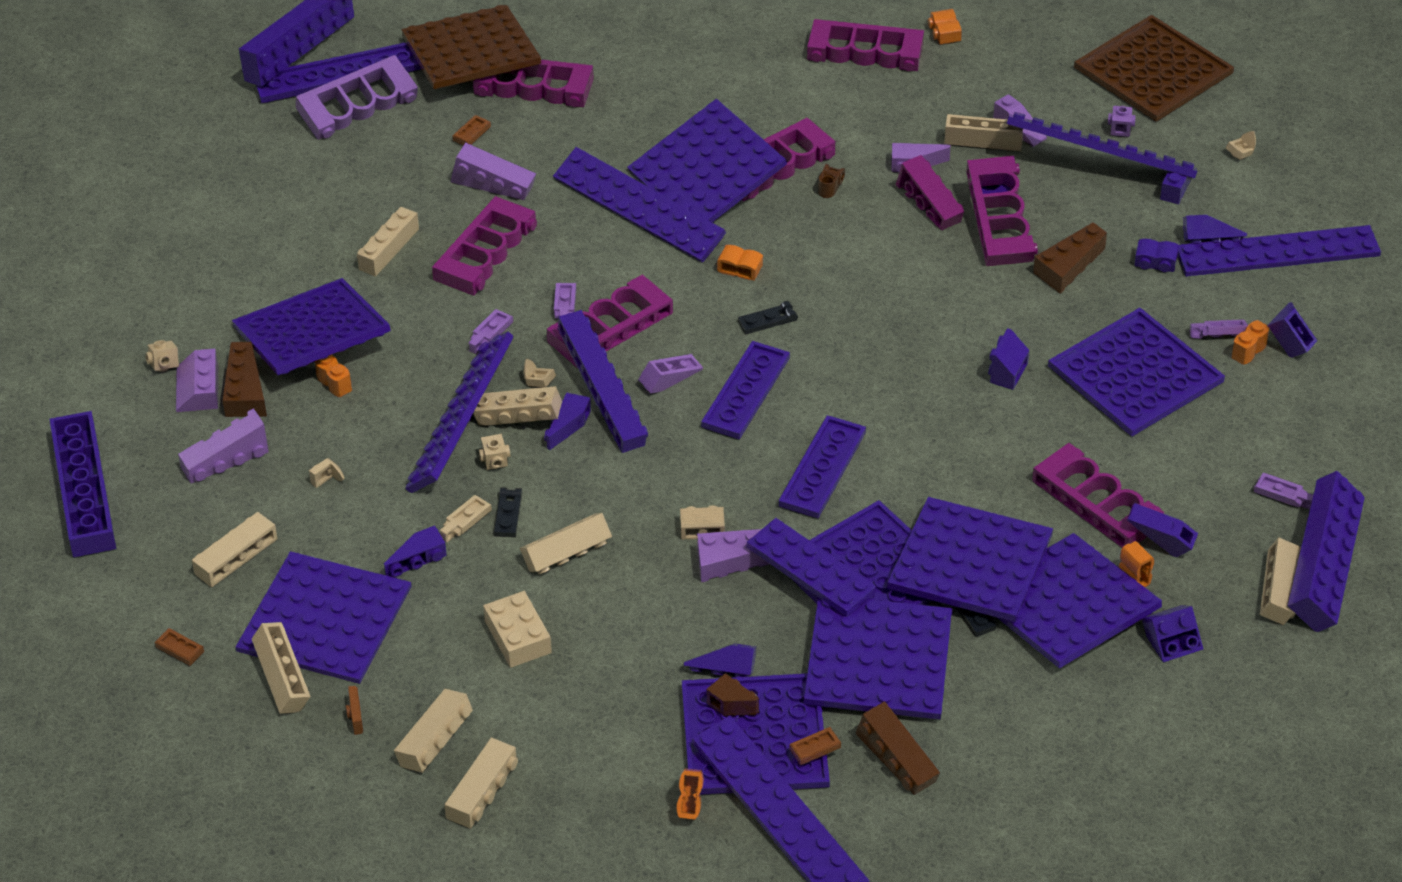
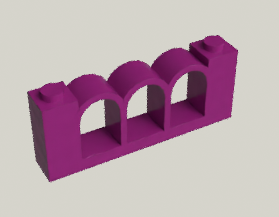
[807,19,924,71]
[473,60,594,107]
[742,118,836,201]
[966,156,1038,266]
[432,196,537,296]
[547,274,673,368]
[1032,443,1164,548]

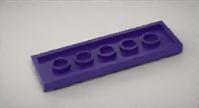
[701,341,790,440]
[779,415,866,519]
[746,518,876,617]

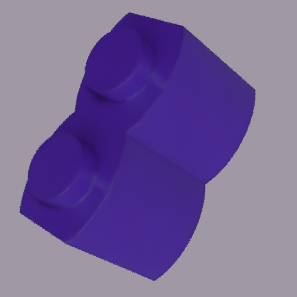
[1135,239,1179,272]

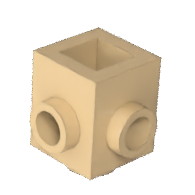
[145,340,179,372]
[479,434,511,470]

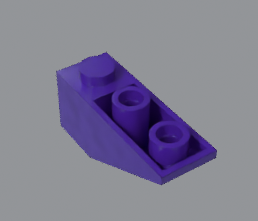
[1183,215,1247,244]
[544,393,591,450]
[1127,503,1198,557]
[384,525,447,577]
[684,643,757,677]

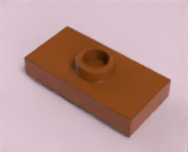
[452,115,491,146]
[155,628,205,666]
[346,686,363,735]
[789,727,841,765]

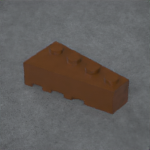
[1033,222,1107,294]
[223,342,267,417]
[855,701,940,795]

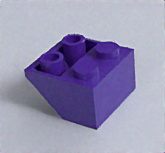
[1267,302,1317,358]
[988,328,1029,390]
[1142,605,1203,662]

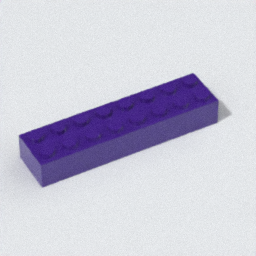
[239,0,355,87]
[49,411,117,558]
[1288,471,1365,632]

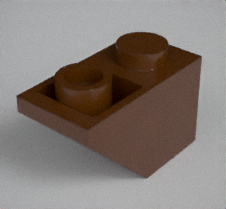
[706,673,759,716]

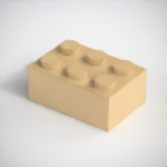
[483,591,552,668]

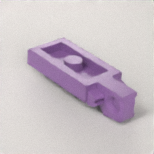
[554,283,576,318]
[469,309,513,354]
[1190,320,1248,339]
[1254,473,1313,510]

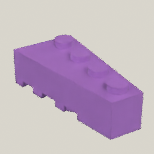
[451,143,536,200]
[178,408,269,483]
[697,529,769,583]

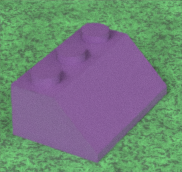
[176,349,218,412]

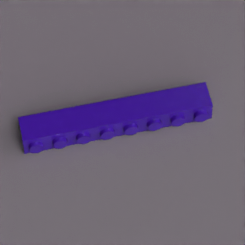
[558,310,648,453]

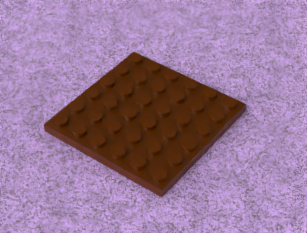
[401,5,542,89]
[1074,15,1234,122]

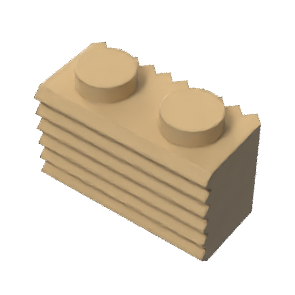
[680,506,725,540]

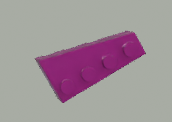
[896,155,964,230]

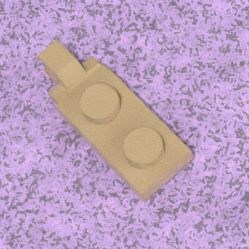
[440,495,492,543]

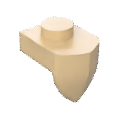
[1226,131,1256,160]
[523,359,556,388]
[309,458,345,488]

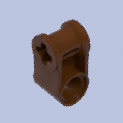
[818,164,845,198]

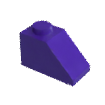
[1160,171,1191,205]

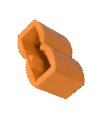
[928,9,962,44]
[717,245,763,281]
[1231,320,1269,365]
[314,354,352,397]
[1119,541,1154,587]
[677,768,704,819]

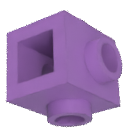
[1108,106,1136,137]

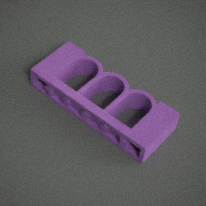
[296,55,418,140]

